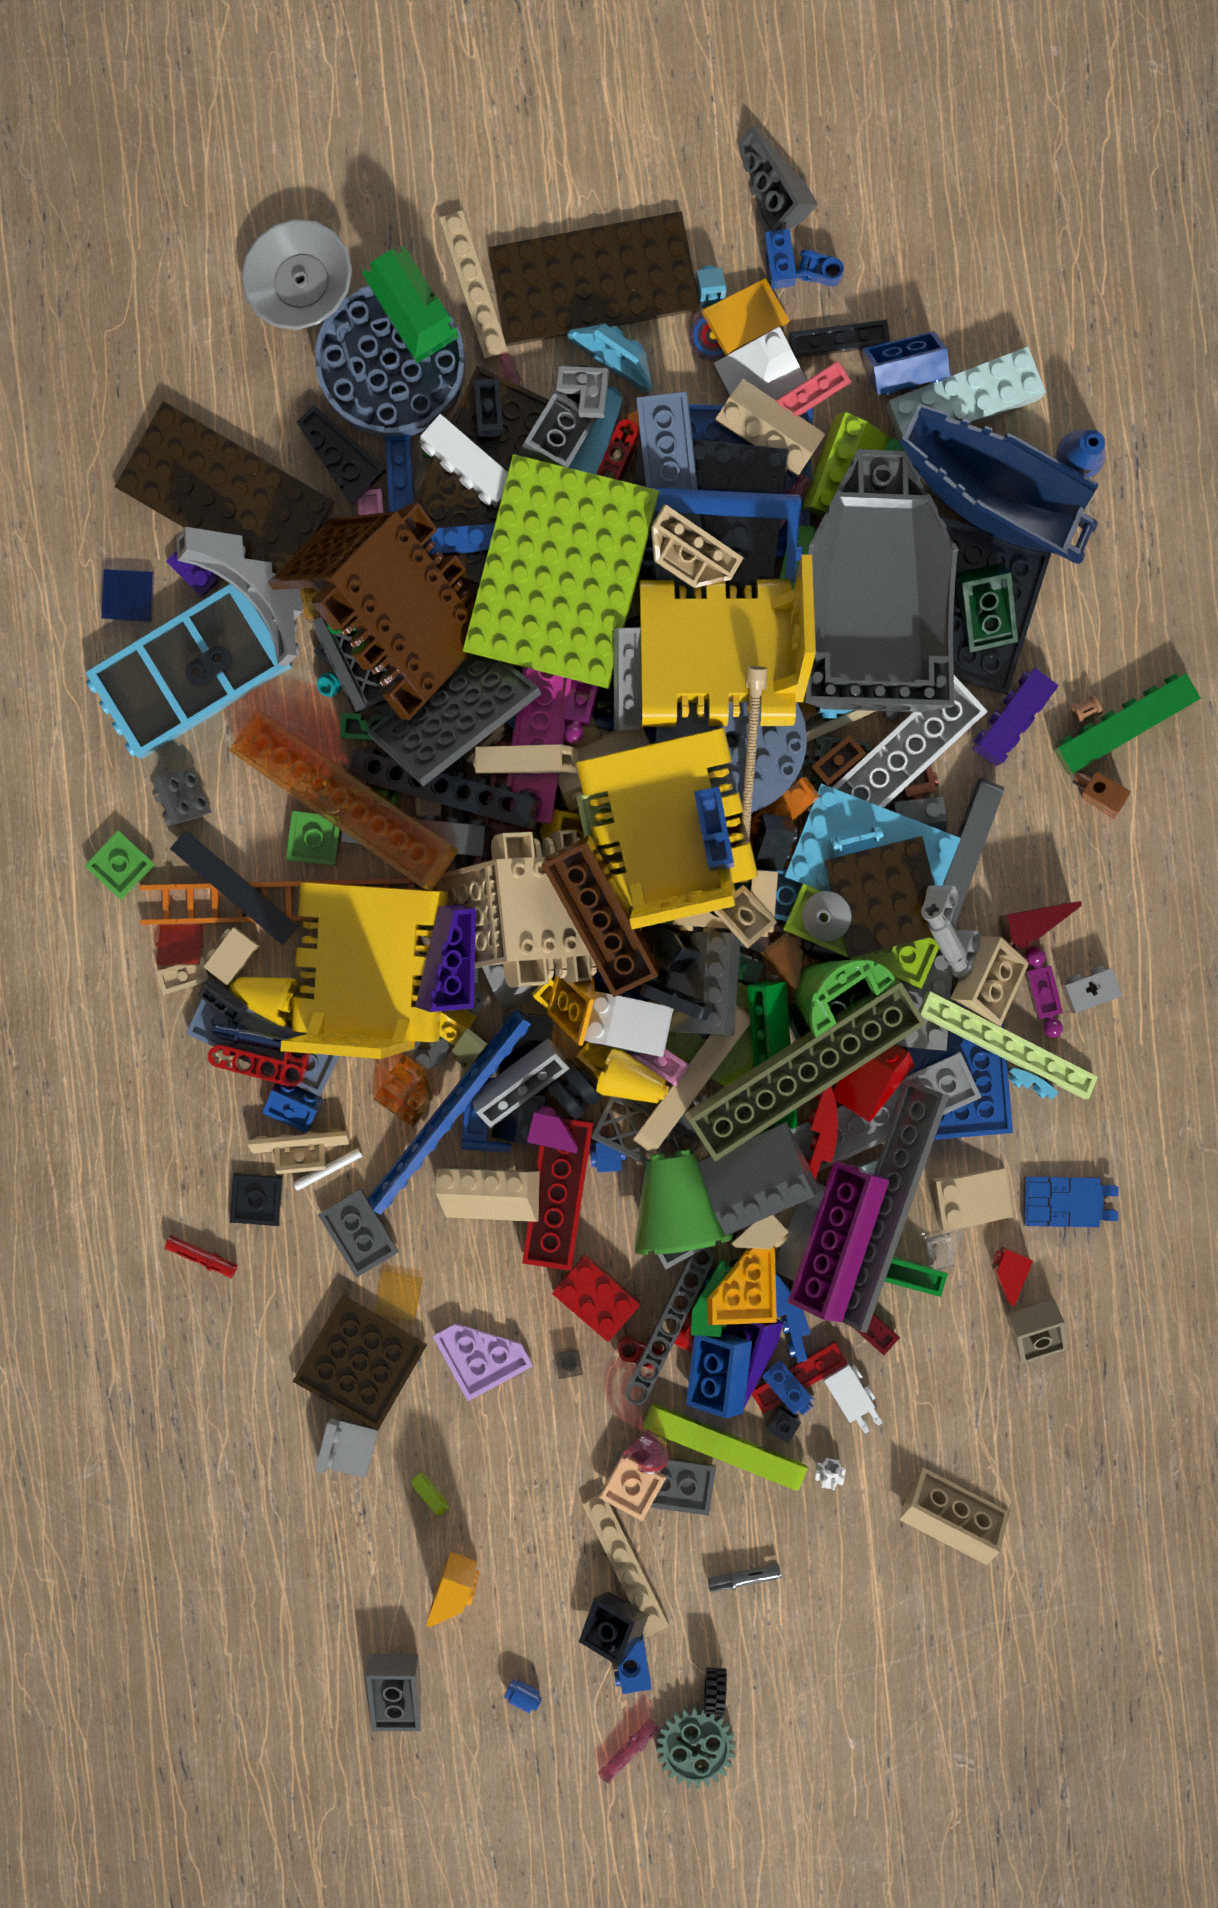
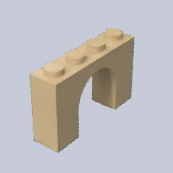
[673,870,778,937]

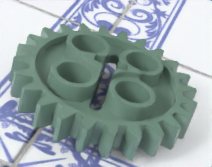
[656,1705,736,1788]

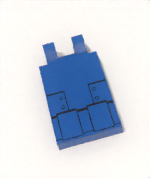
[1024,1176,1119,1228]

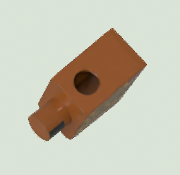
[1072,770,1131,819]

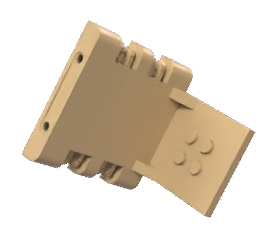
[435,830,642,988]

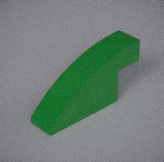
[884,1255,948,1297]

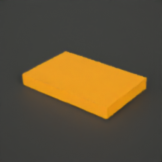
[702,278,790,355]

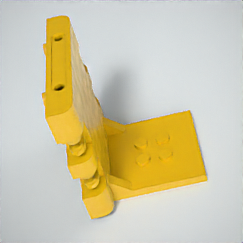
[639,555,816,727]
[575,727,758,929]
[281,882,448,1059]

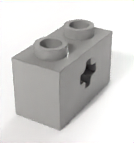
[1061,965,1122,1013]

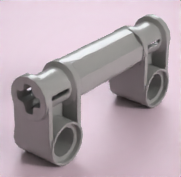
[921,885,980,978]

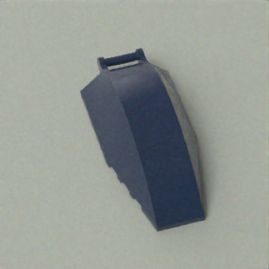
[900,403,1098,564]

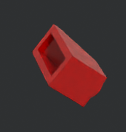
[992,1246,1033,1306]

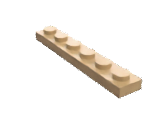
[439,210,508,361]
[582,1494,669,1637]

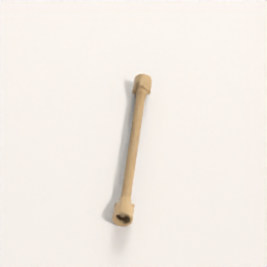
[739,666,768,883]

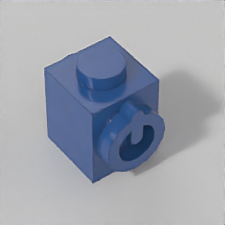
[590,1135,626,1172]

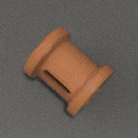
[1070,694,1103,725]

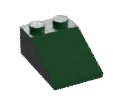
[955,563,1018,652]

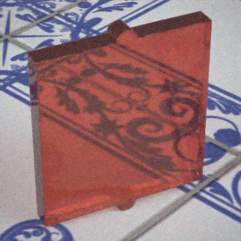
[156,925,204,965]

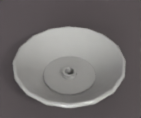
[241,219,352,330]

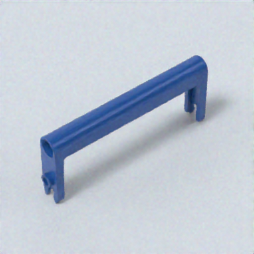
[648,487,803,583]

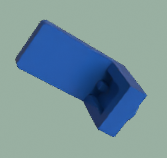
[763,1361,815,1415]

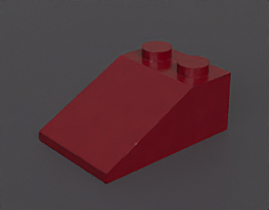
[999,901,1082,948]

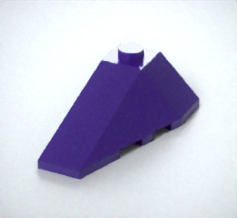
[722,1319,784,1415]

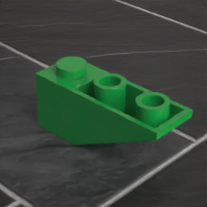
[691,1258,730,1337]

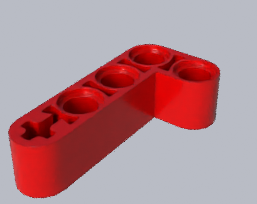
[596,419,640,481]
[208,1044,311,1086]

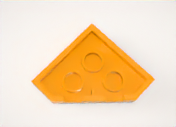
[707,1247,777,1325]

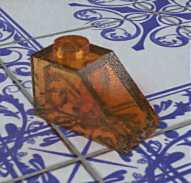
[760,932,803,991]

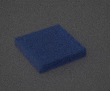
[101,569,155,622]

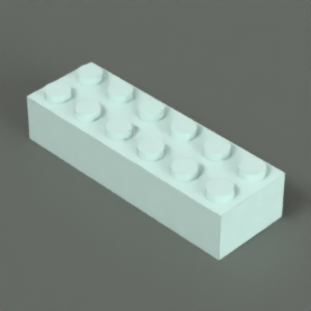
[886,347,1046,442]

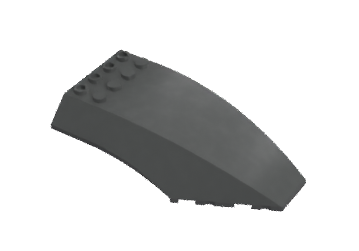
[805,449,959,712]

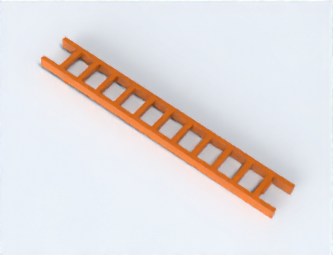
[139,878,436,925]

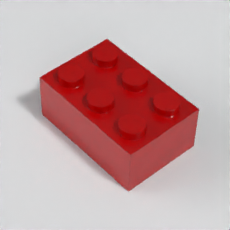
[552,1253,641,1342]

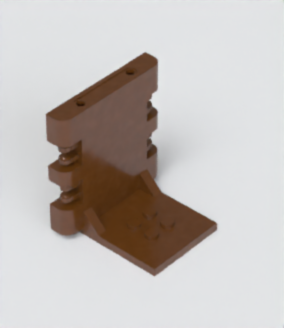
[267,503,477,720]

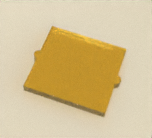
[375,1271,423,1321]

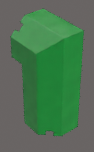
[362,246,459,364]

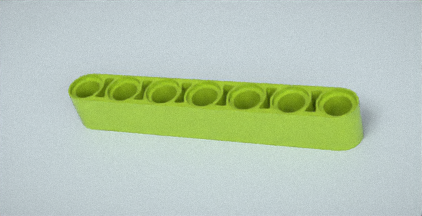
[642,1403,809,1491]

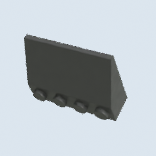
[667,932,740,1036]
[698,1122,820,1236]

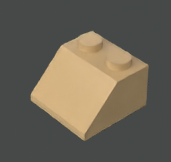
[730,1215,788,1249]

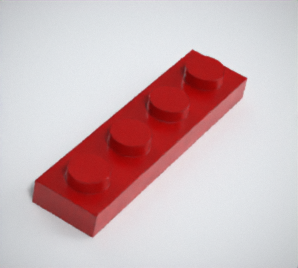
[752,1341,848,1414]

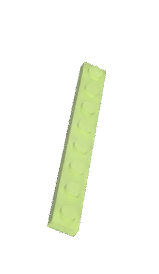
[919,991,1098,1099]

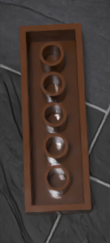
[541,835,661,997]

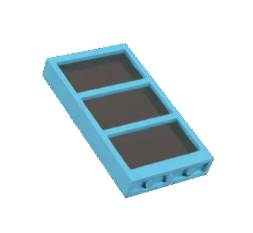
[85,584,292,759]

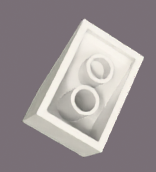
[584,991,673,1057]

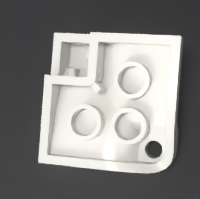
[714,327,807,400]

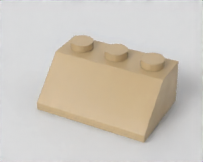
[950,936,1029,1026]

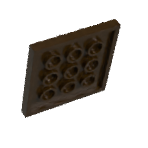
[824,836,934,958]
[292,1295,428,1431]

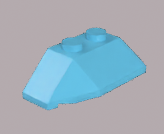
[568,324,652,396]

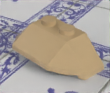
[651,504,743,588]

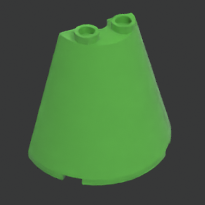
[790,959,897,1037]
[634,1149,733,1255]

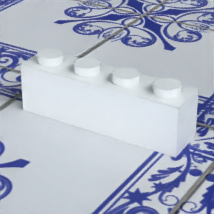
[420,414,508,507]

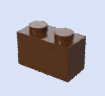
[810,735,866,786]

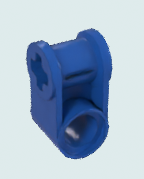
[796,250,844,287]

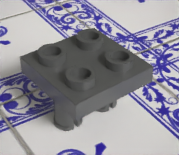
[152,767,212,825]

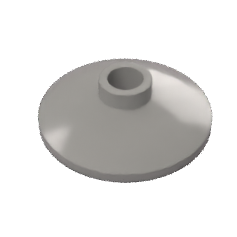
[802,891,852,942]

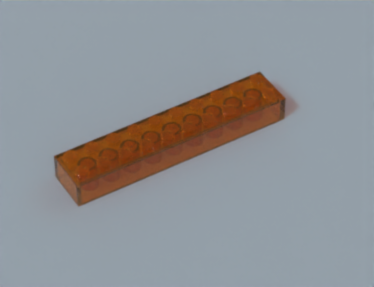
[229,709,460,891]

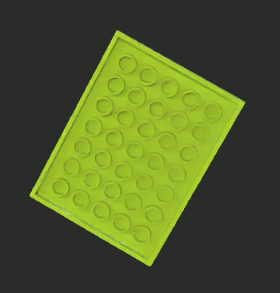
[463,454,660,689]

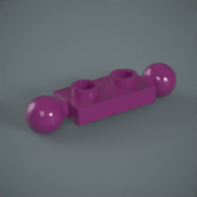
[564,680,599,744]
[1026,947,1063,1038]

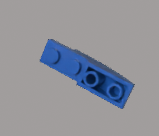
[775,1272,811,1363]

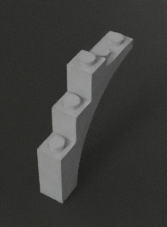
[176,527,304,666]

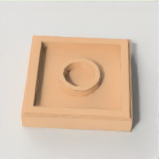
[599,1453,666,1521]

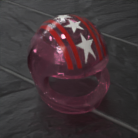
[621,1430,670,1474]

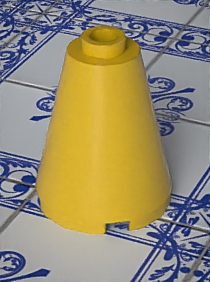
[229,977,301,1027]
[596,1047,669,1103]

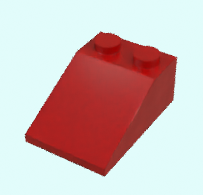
[833,1044,915,1122]

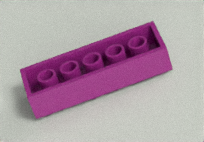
[787,1161,889,1323]

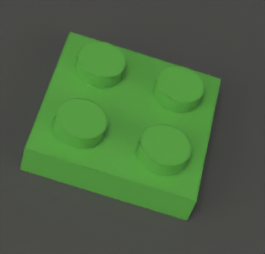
[286,811,342,866]
[85,830,156,900]

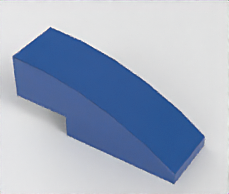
[694,787,735,872]

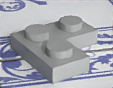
[556,366,609,418]

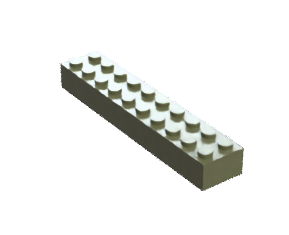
[684,979,926,1161]

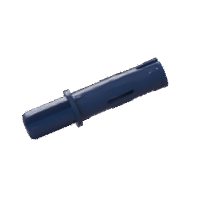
[212,1023,287,1052]

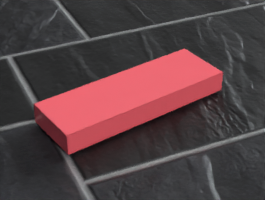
[776,361,852,416]

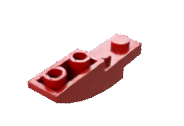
[806,1086,838,1180]

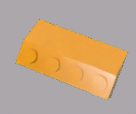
[426,1552,480,1627]

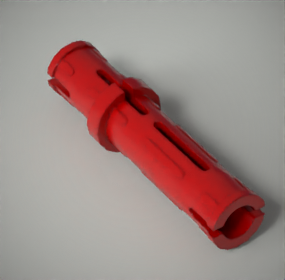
[164,1235,238,1279]

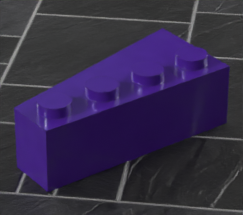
[972,668,1059,767]
[415,905,476,1012]

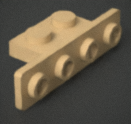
[248,1129,349,1174]

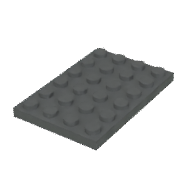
[367,654,541,786]

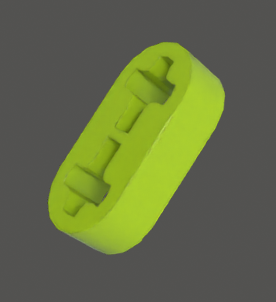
[411,1472,450,1517]

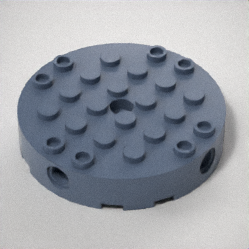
[315,286,466,438]
[655,702,807,817]

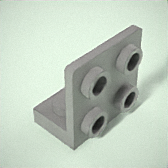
[315,1417,378,1478]

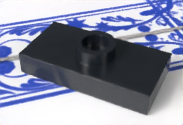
[197,977,249,1025]

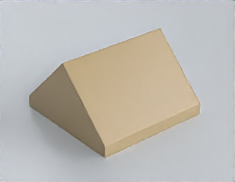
[714,885,777,949]

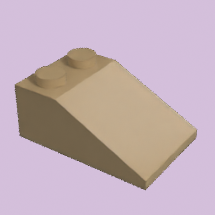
[932,1168,1013,1231]

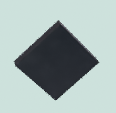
[229,1173,283,1226]

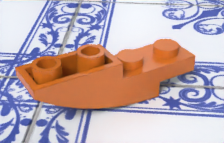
[731,777,820,846]

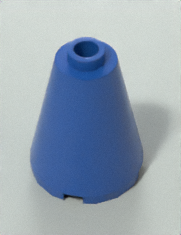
[1056,430,1106,478]

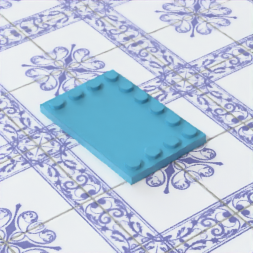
[784,784,961,892]

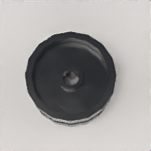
[546,1057,603,1120]

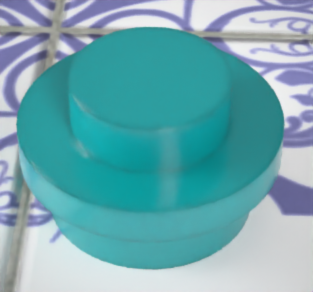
[317,672,341,697]

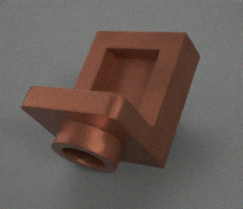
[902,767,939,800]

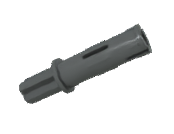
[708,1563,782,1593]

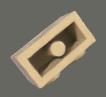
[204,927,261,985]

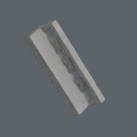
[614,627,641,731]

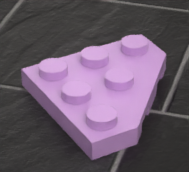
[433,1323,533,1401]

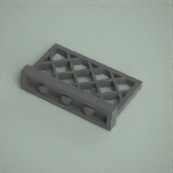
[312,617,387,714]
[591,1096,700,1165]

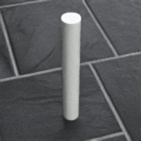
[293,1148,363,1191]

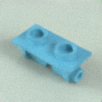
[829,821,884,858]

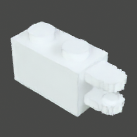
[823,1362,882,1433]

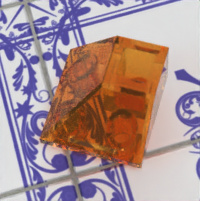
[374,1055,433,1127]

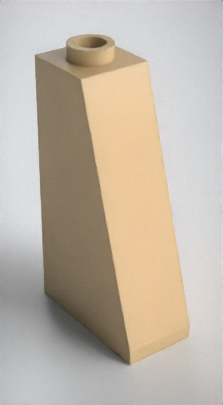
[473,745,579,774]

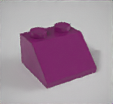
[527,1106,578,1153]

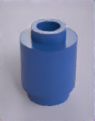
[504,1679,542,1714]

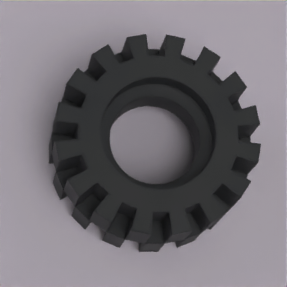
[704,1667,727,1715]

